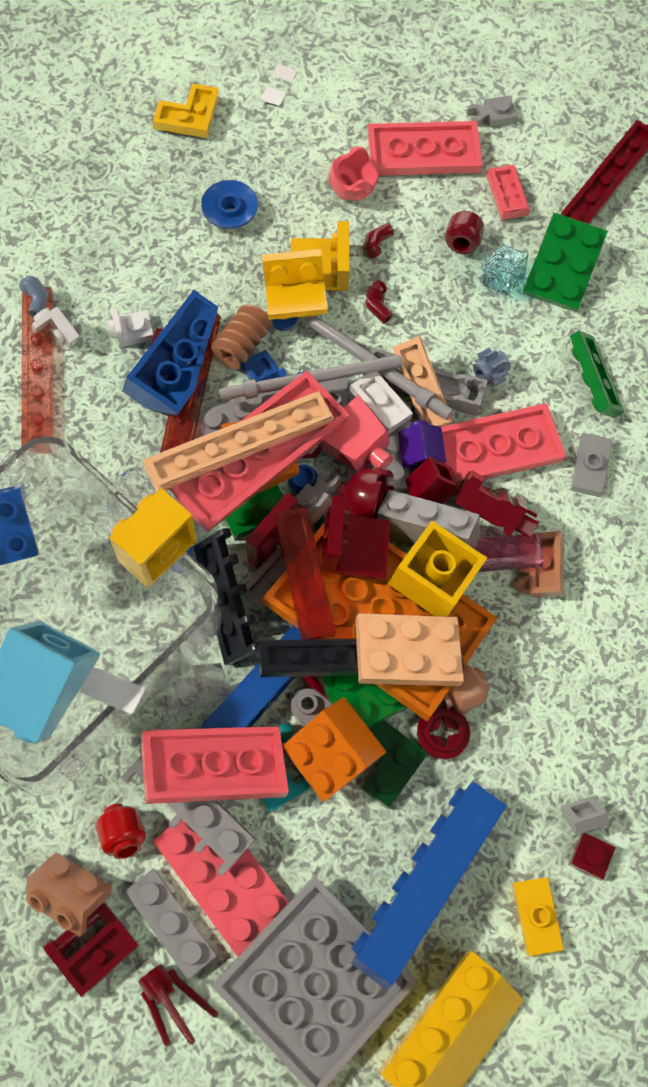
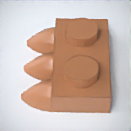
[512,531,564,597]

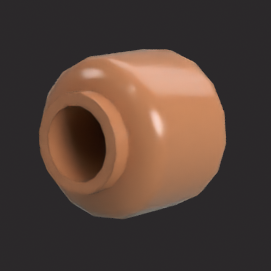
[441,665,490,714]

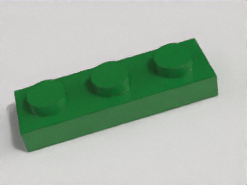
[569,330,624,418]

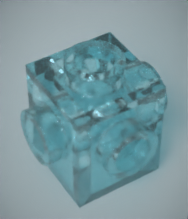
[482,243,528,295]

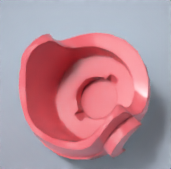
[328,147,379,201]

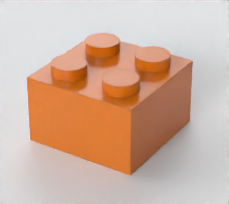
[282,697,386,803]

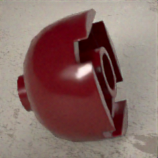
[339,467,394,518]

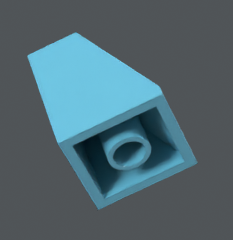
[0,620,101,744]

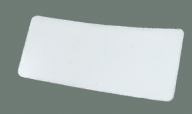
[259,64,297,105]
[79,667,145,714]

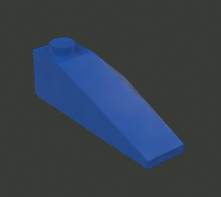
[122,290,218,416]

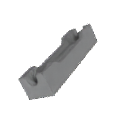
[363,347,488,417]

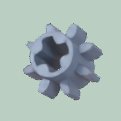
[473,348,511,387]

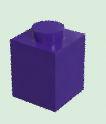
[398,420,446,470]

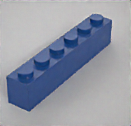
[351,781,507,990]

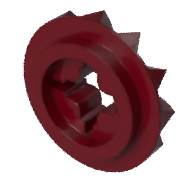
[416,706,471,760]

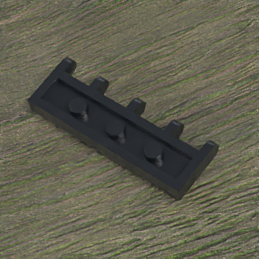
[193,528,259,666]

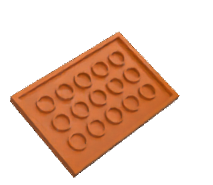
[262,524,497,721]

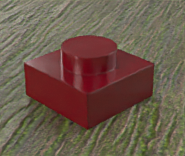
[569,833,616,881]

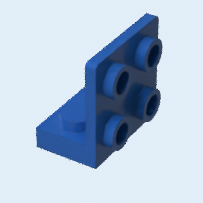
[0,483,39,566]

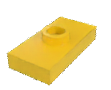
[512,877,564,956]

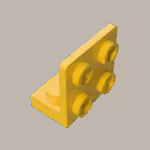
[291,221,349,291]
[262,249,328,320]

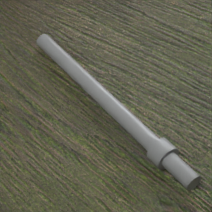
[306,316,454,420]
[219,355,403,401]

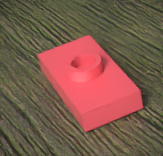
[486,164,530,220]

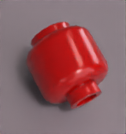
[95,803,146,860]

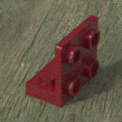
[320,495,390,581]

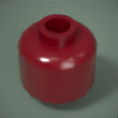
[445,210,484,254]

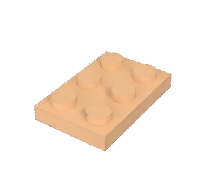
[355,613,464,686]

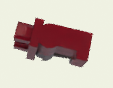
[455,470,539,538]

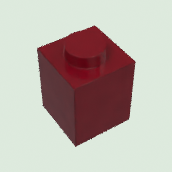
[404,456,460,504]

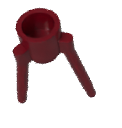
[138,964,218,1046]

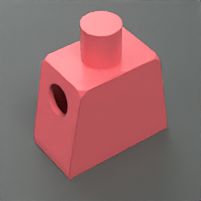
[319,395,393,472]

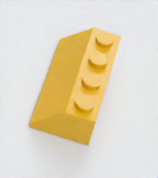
[378,951,524,1087]

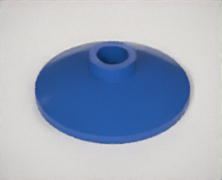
[201,180,258,229]

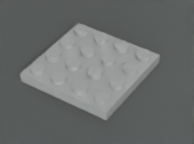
[211,876,418,1087]

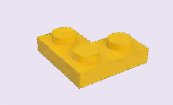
[153,83,219,138]

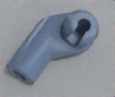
[19,276,49,317]

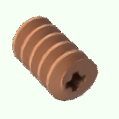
[211,304,273,370]

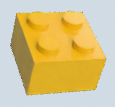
[109,488,197,589]
[388,521,487,617]

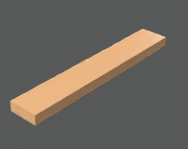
[142,391,334,492]

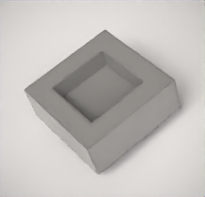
[561,796,609,835]

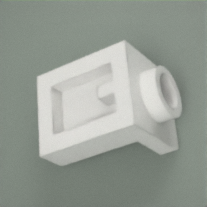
[31,306,79,348]
[107,308,154,348]

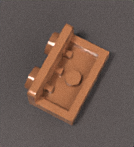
[26,852,111,936]

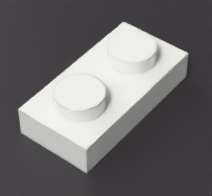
[350,372,413,434]

